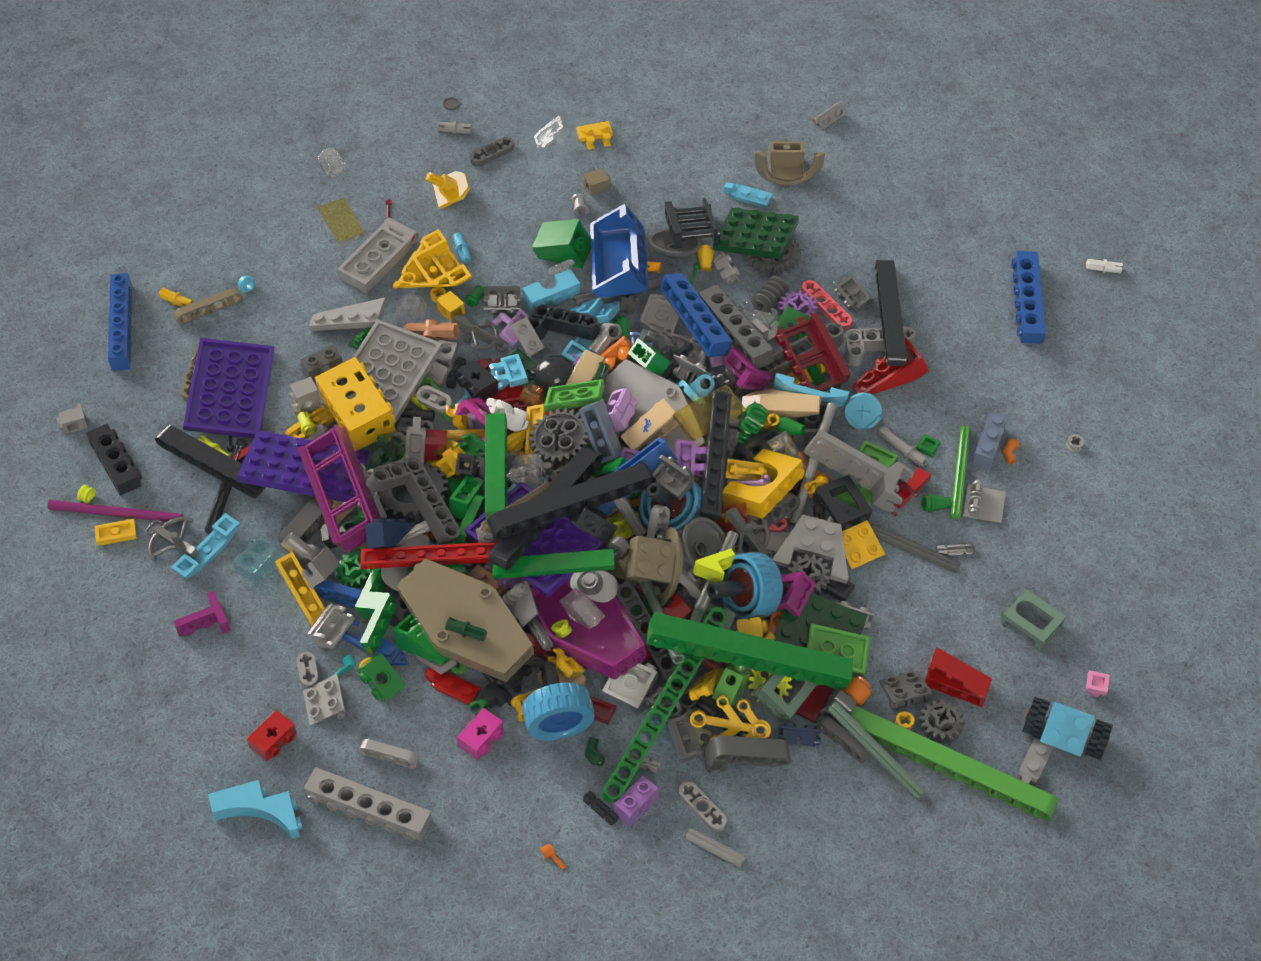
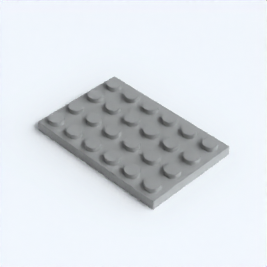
[323,319,443,425]

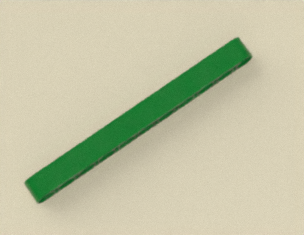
[601,607,727,803]

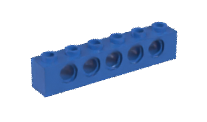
[1011,251,1046,344]
[108,273,132,371]
[660,273,732,357]

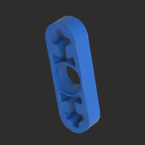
[314,580,362,608]

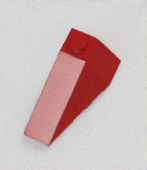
[852,337,929,395]

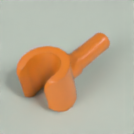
[540,844,567,870]

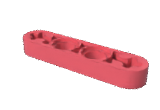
[802,280,852,330]

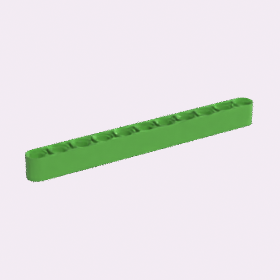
[838,706,1058,822]

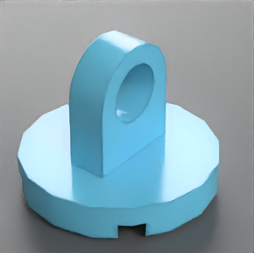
[678,374,715,411]
[844,393,882,429]

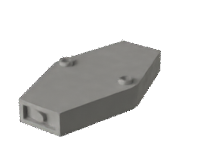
[603,359,707,463]

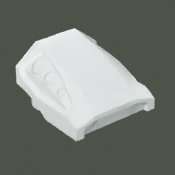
[486,398,529,432]

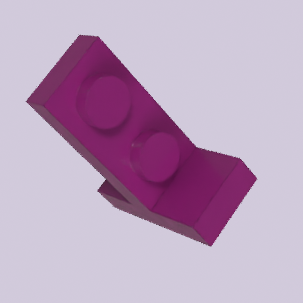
[723,347,772,391]
[173,591,230,636]

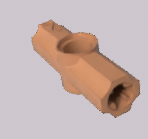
[403,320,460,341]

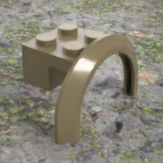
[755,141,825,185]
[625,527,683,607]

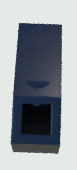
[365,519,415,548]

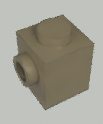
[583,168,611,196]

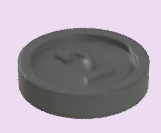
[443,97,459,110]

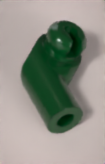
[585,737,605,767]

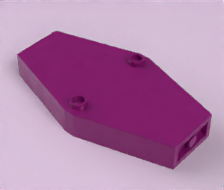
[529,578,646,680]

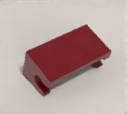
[424,429,447,462]

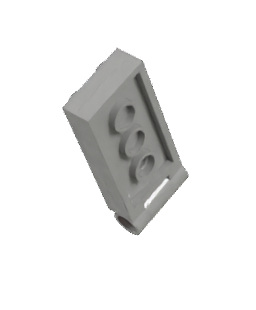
[337,217,419,294]

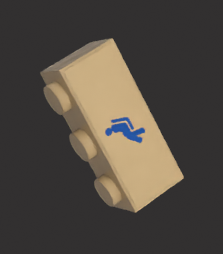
[620,398,683,451]

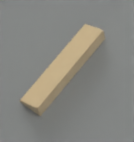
[552,350,605,414]

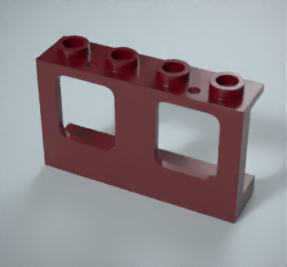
[775,312,851,392]

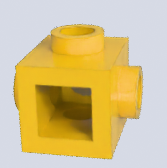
[435,446,465,479]

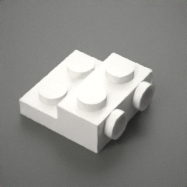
[602,663,659,710]

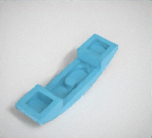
[774,373,849,407]
[171,513,240,579]

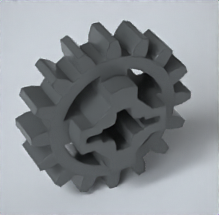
[788,554,830,594]
[919,699,965,744]

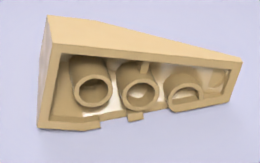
[741,389,821,418]

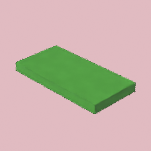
[834,440,899,509]

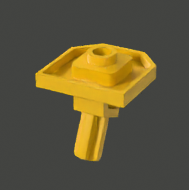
[425,171,470,209]

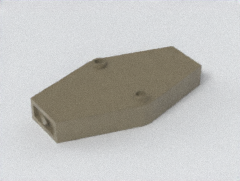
[397,559,534,682]

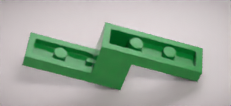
[355,568,398,655]

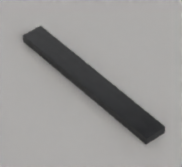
[700,390,732,520]

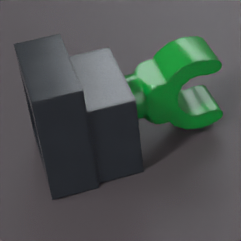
[469,681,506,715]

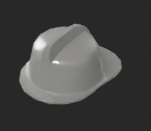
[570,570,618,603]

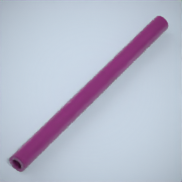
[47,500,183,523]

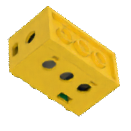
[315,357,396,452]

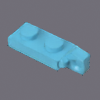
[724,182,772,209]

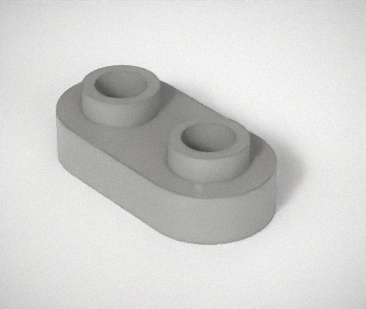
[416,386,452,413]

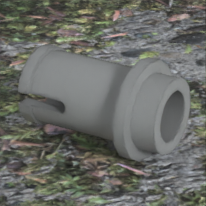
[307,423,329,440]

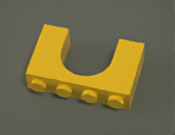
[722,448,804,519]

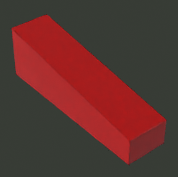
[894,467,931,509]

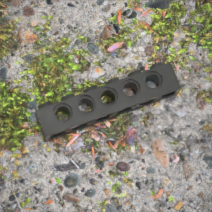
[698,284,774,369]

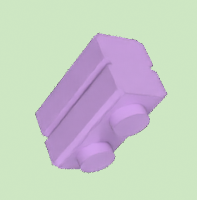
[606,388,638,432]

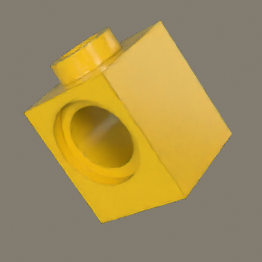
[436,291,465,321]

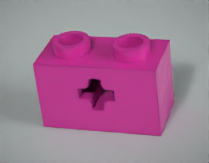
[457,708,504,760]

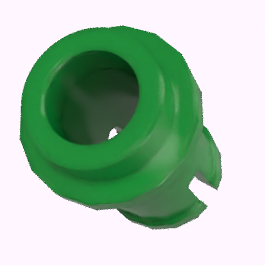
[465,285,484,307]

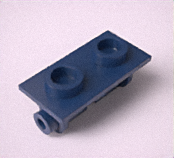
[778,723,821,747]

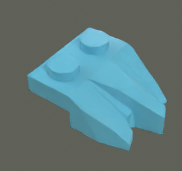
[570,298,620,325]

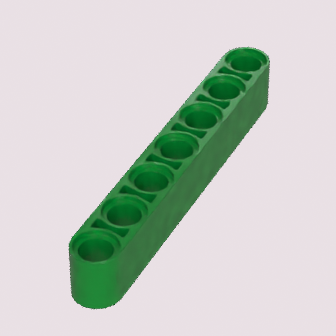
[485,412,508,520]

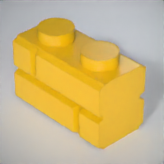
[737,617,769,637]

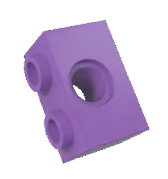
[614,776,659,827]

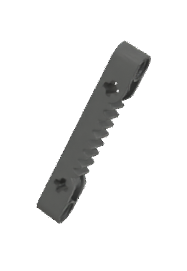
[732,322,844,397]

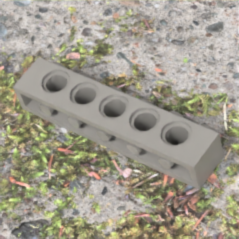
[304,767,432,841]

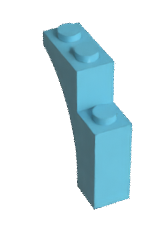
[208,780,303,839]

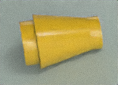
[697,245,715,272]

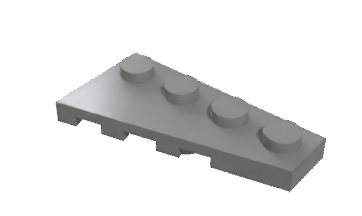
[309,297,387,331]

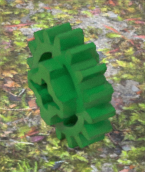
[336,547,372,589]

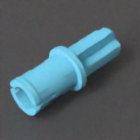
[452,232,471,264]

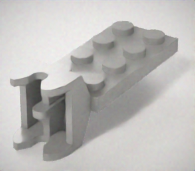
[803,429,913,512]

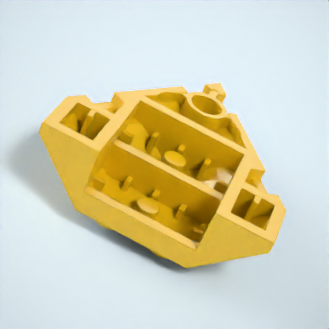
[393,229,472,288]

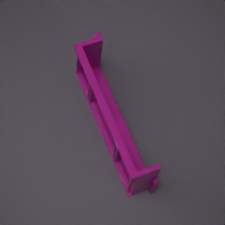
[297,424,381,553]

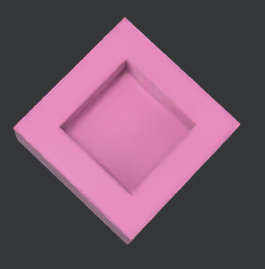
[1085,670,1110,697]

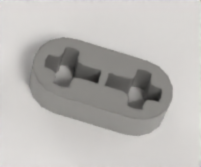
[297,652,319,688]

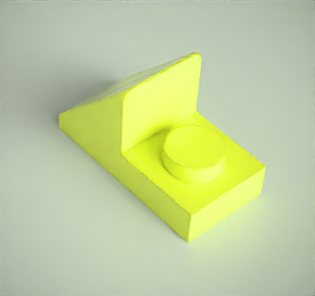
[692,548,735,582]

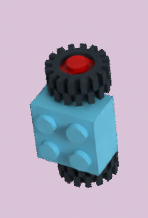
[1022,696,1113,760]

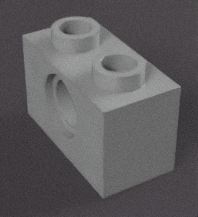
[289,377,321,416]

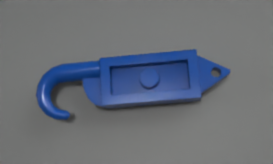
[342,620,408,666]

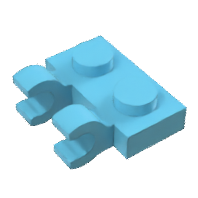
[489,354,528,390]

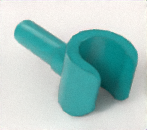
[334,654,356,676]

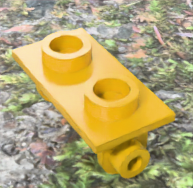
[725,459,767,481]

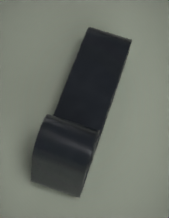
[528,305,600,340]

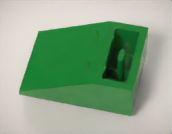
[392,613,449,666]

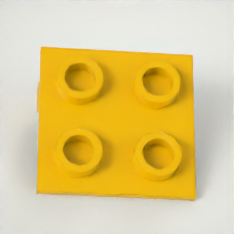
[842,520,885,570]

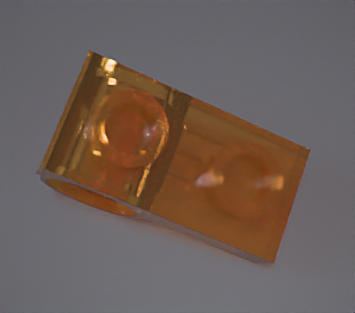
[520,384,547,406]

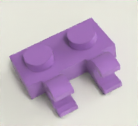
[675,440,707,478]

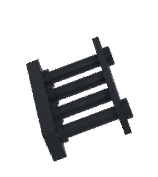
[665,198,720,249]

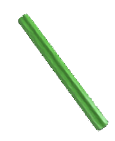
[950,425,971,519]

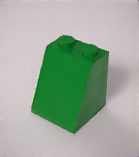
[532,219,591,269]

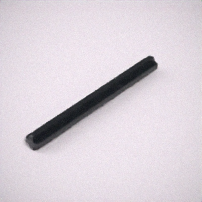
[204,438,247,534]

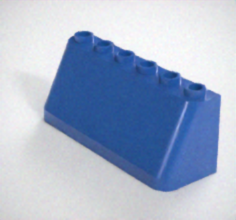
[590,204,649,298]

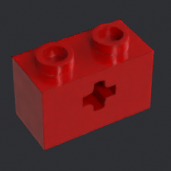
[247,710,297,761]

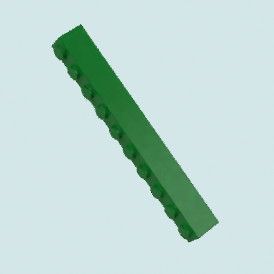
[646,612,853,690]

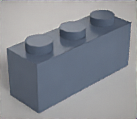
[579,400,622,463]
[972,411,1008,471]

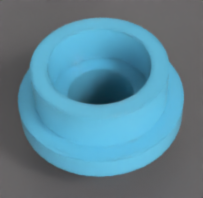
[238,276,256,293]

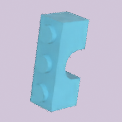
[522,269,580,312]

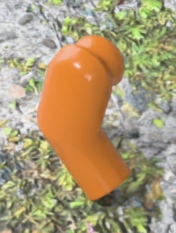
[1002,438,1020,464]

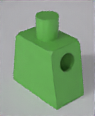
[712,664,751,706]

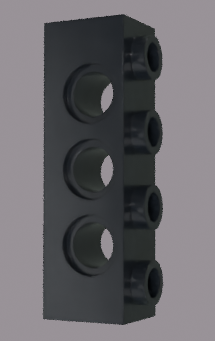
[86,424,142,496]

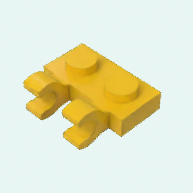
[576,121,613,150]

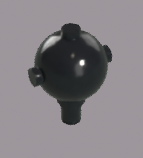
[529,355,575,397]

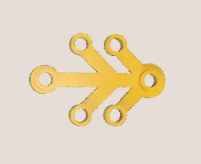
[690,695,771,743]

